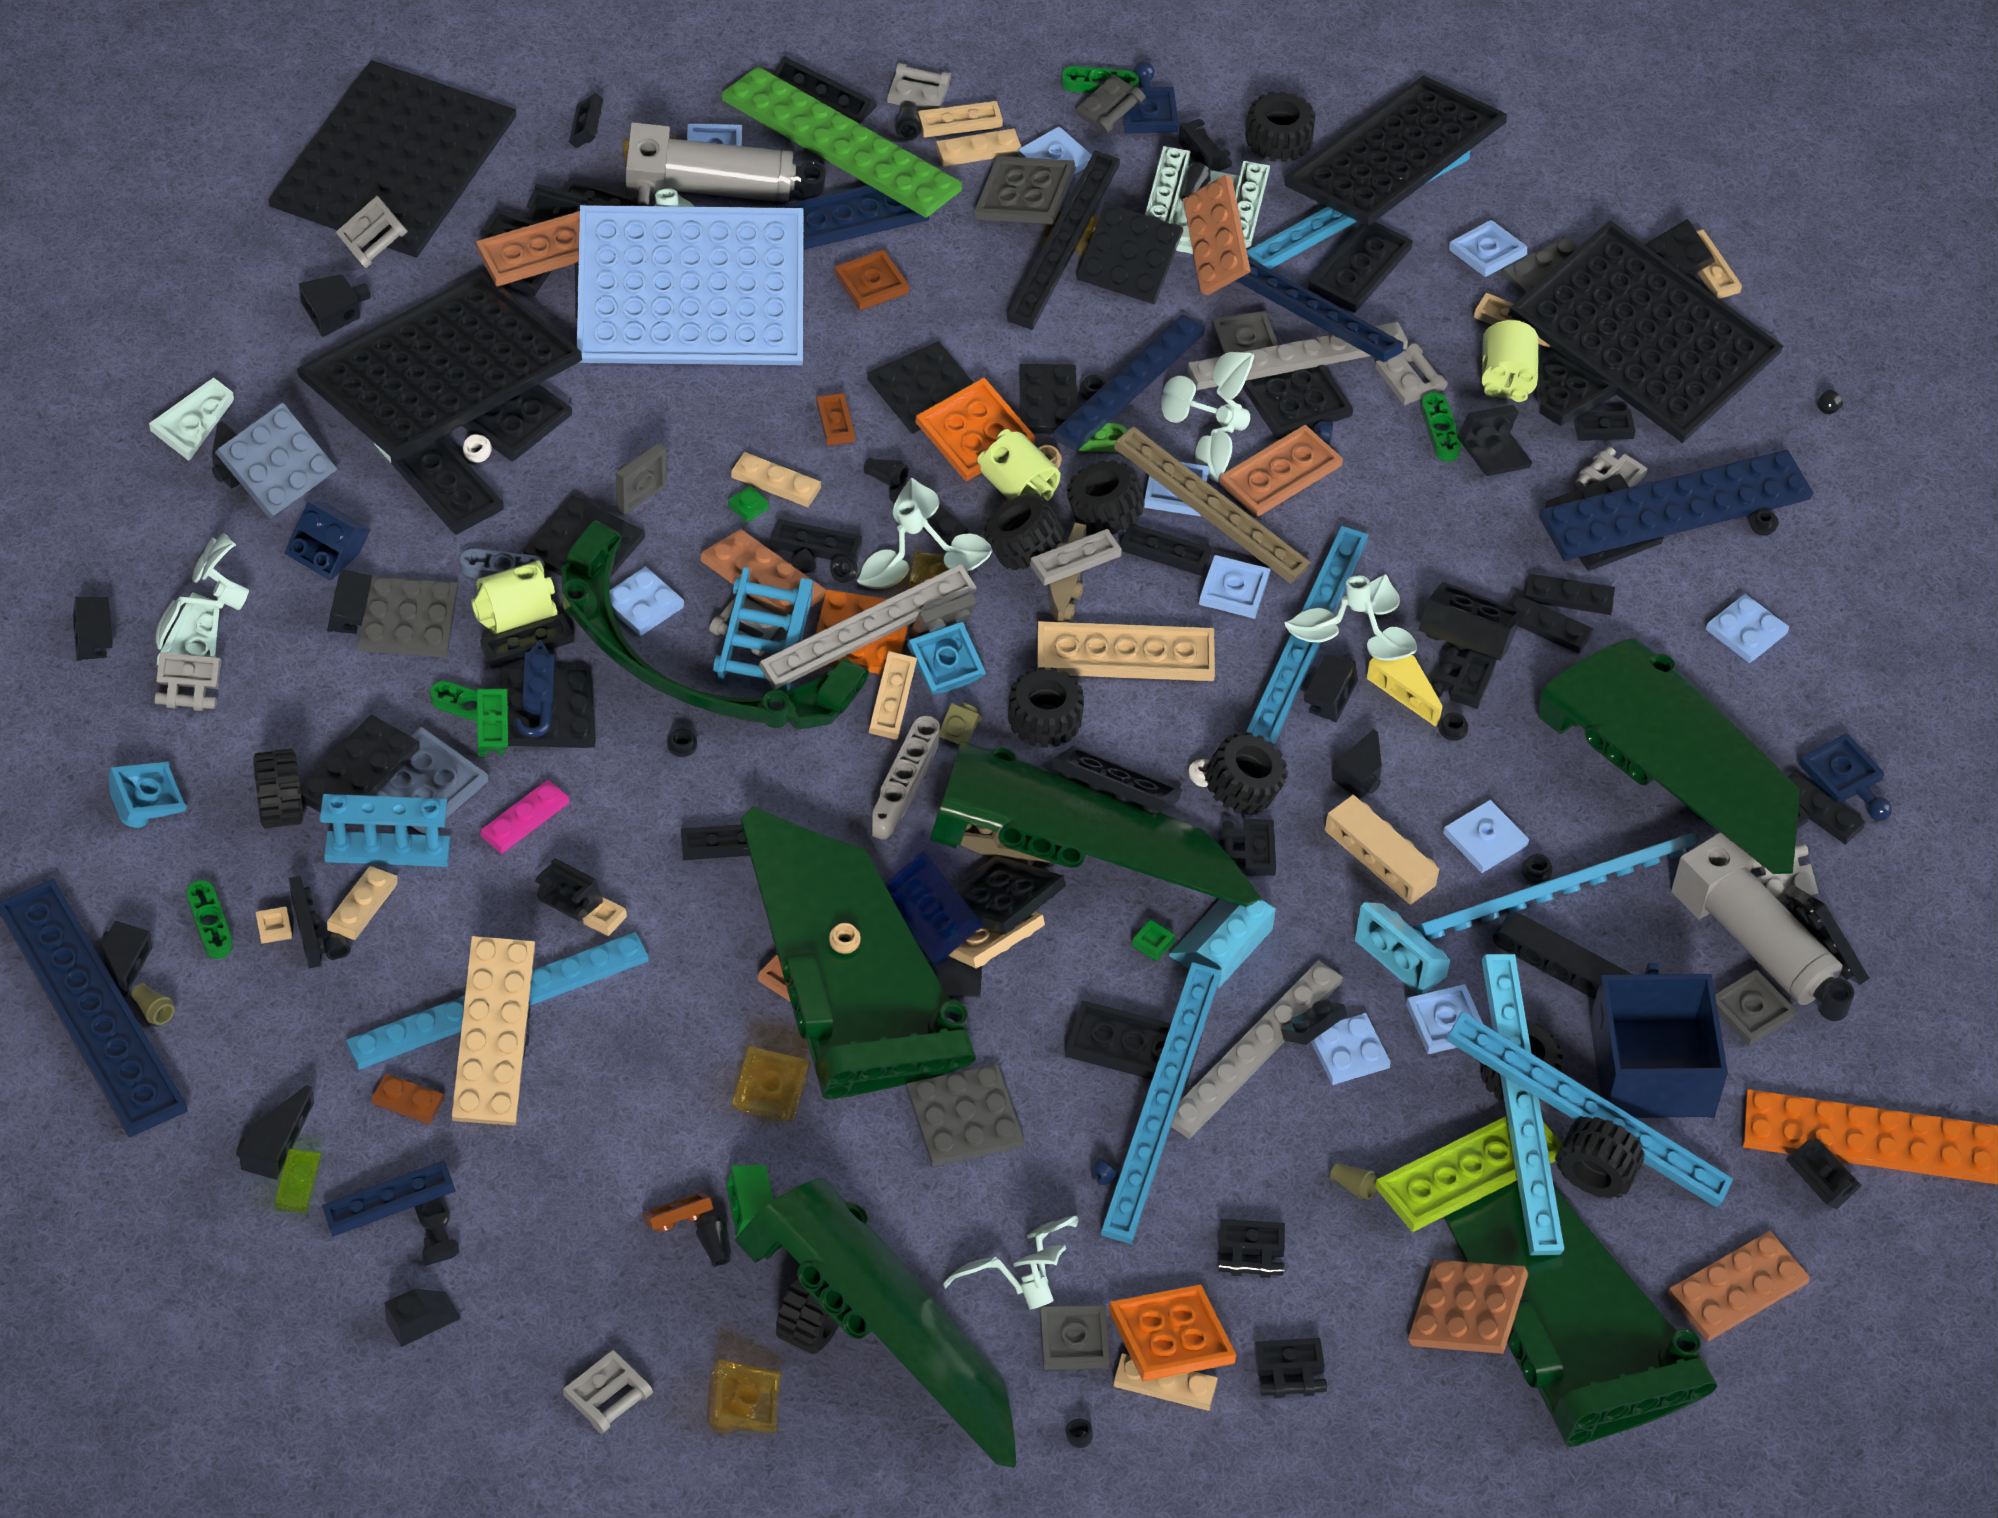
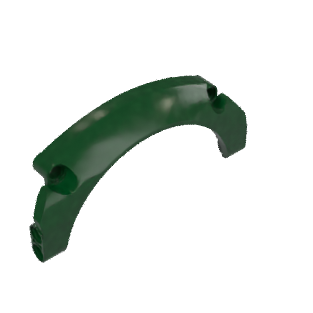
[562,520,869,729]

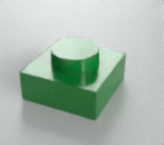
[728,486,769,523]
[1132,920,1175,962]

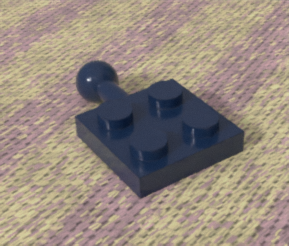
[1122,62,1179,134]
[1799,733,1892,821]

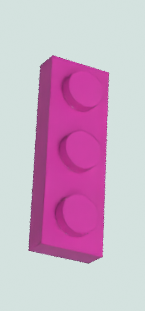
[481,780,569,854]

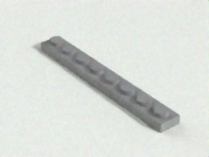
[1187,322,1408,390]
[759,564,977,690]
[1171,960,1343,1139]

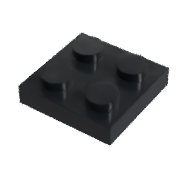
[1644,219,1715,277]

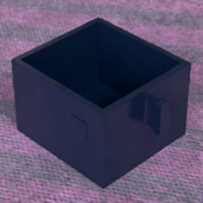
[1590,963,1728,1118]

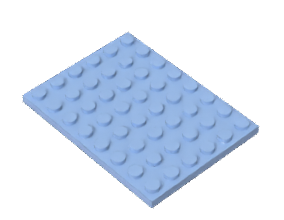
[577,205,803,365]

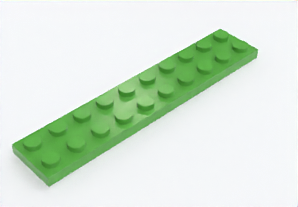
[722,66,962,218]

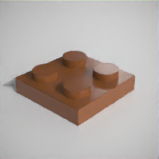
[834,249,909,311]

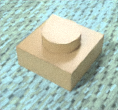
[583,897,627,936]
[256,907,292,944]

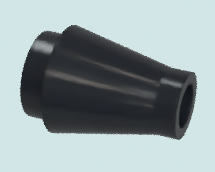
[895,103,922,141]
[1180,162,1211,201]
[864,458,909,488]
[695,1216,731,1267]

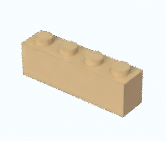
[1325,795,1439,905]

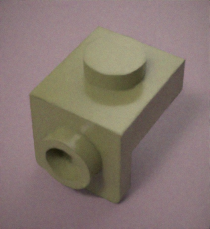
[939,702,983,745]

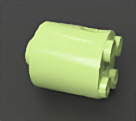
[1482,320,1538,402]
[977,429,1061,502]
[471,560,558,635]

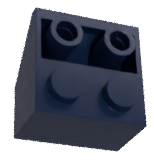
[284,501,371,580]

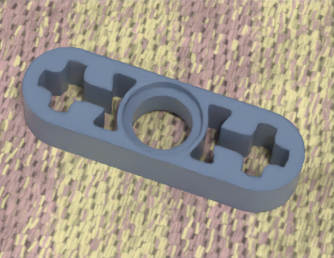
[460,549,545,578]

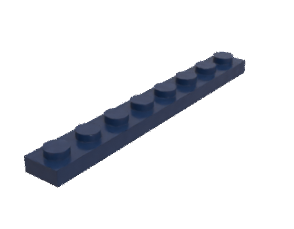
[1235,258,1404,363]
[1053,314,1205,452]

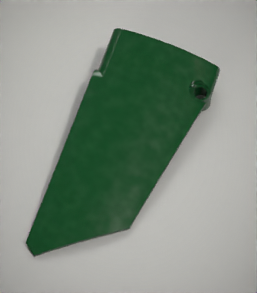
[1538,638,1800,874]
[930,741,1262,907]
[740,806,976,1099]
[735,1178,1016,1468]
[1444,1182,1717,1447]

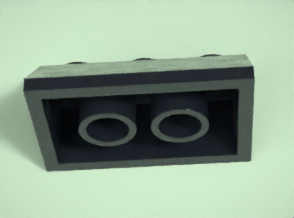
[1418,581,1524,661]

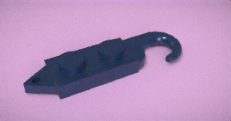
[515,640,555,737]

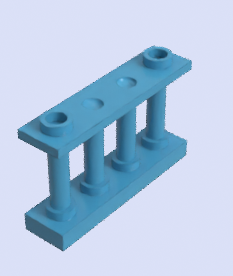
[713,567,813,692]
[320,794,451,867]

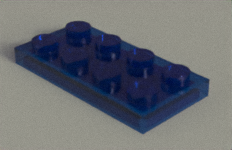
[884,850,984,965]

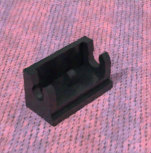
[1178,119,1232,172]
[526,184,588,223]
[327,568,372,634]
[72,596,113,661]
[1304,655,1358,723]
[535,858,604,922]
[1786,1139,1862,1209]

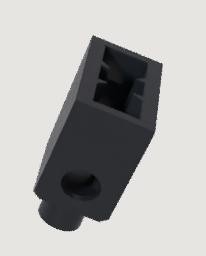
[299,274,371,337]

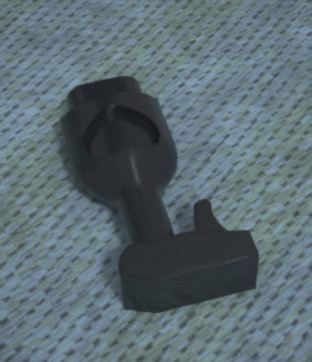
[414,1196,459,1266]

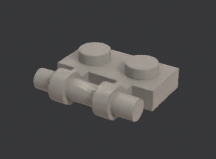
[1575,446,1648,489]
[155,652,221,711]
[1751,844,1819,903]

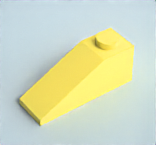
[1367,655,1442,727]

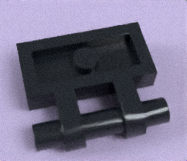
[1431,647,1497,709]
[1219,819,1276,876]
[1218,1219,1285,1278]
[1254,1338,1327,1398]

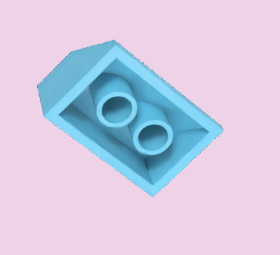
[1169,899,1276,988]
[1355,902,1450,995]

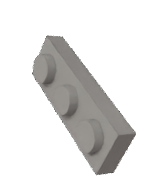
[1030,529,1122,586]

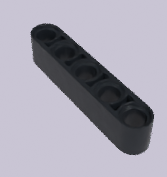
[1493,912,1633,999]

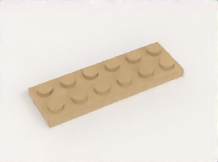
[1037,621,1215,681]
[452,936,535,1126]

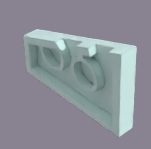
[149,377,234,461]
[157,592,219,665]

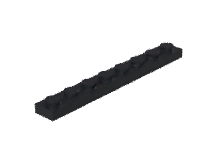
[1007,150,1120,330]

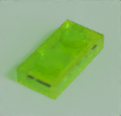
[275,1148,322,1214]

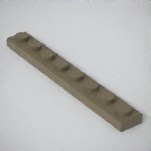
[1114,426,1311,584]

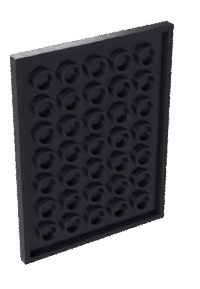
[269,60,516,258]
[1508,220,1783,443]
[297,271,582,461]

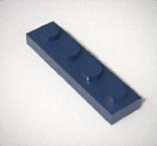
[322,1160,456,1236]

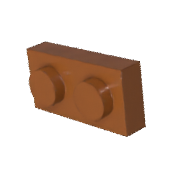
[816,393,855,446]
[372,1073,444,1125]
[642,1191,713,1232]

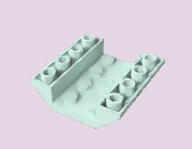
[1145,146,1270,254]

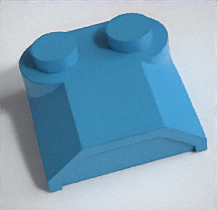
[907,622,986,694]
[108,762,187,828]

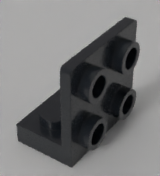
[1457,405,1532,476]

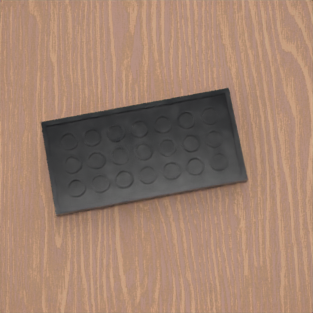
[1285,76,1507,226]

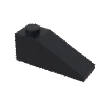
[236,1085,314,1180]

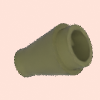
[131,983,175,1025]
[1330,1162,1379,1200]

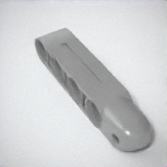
[872,716,940,840]

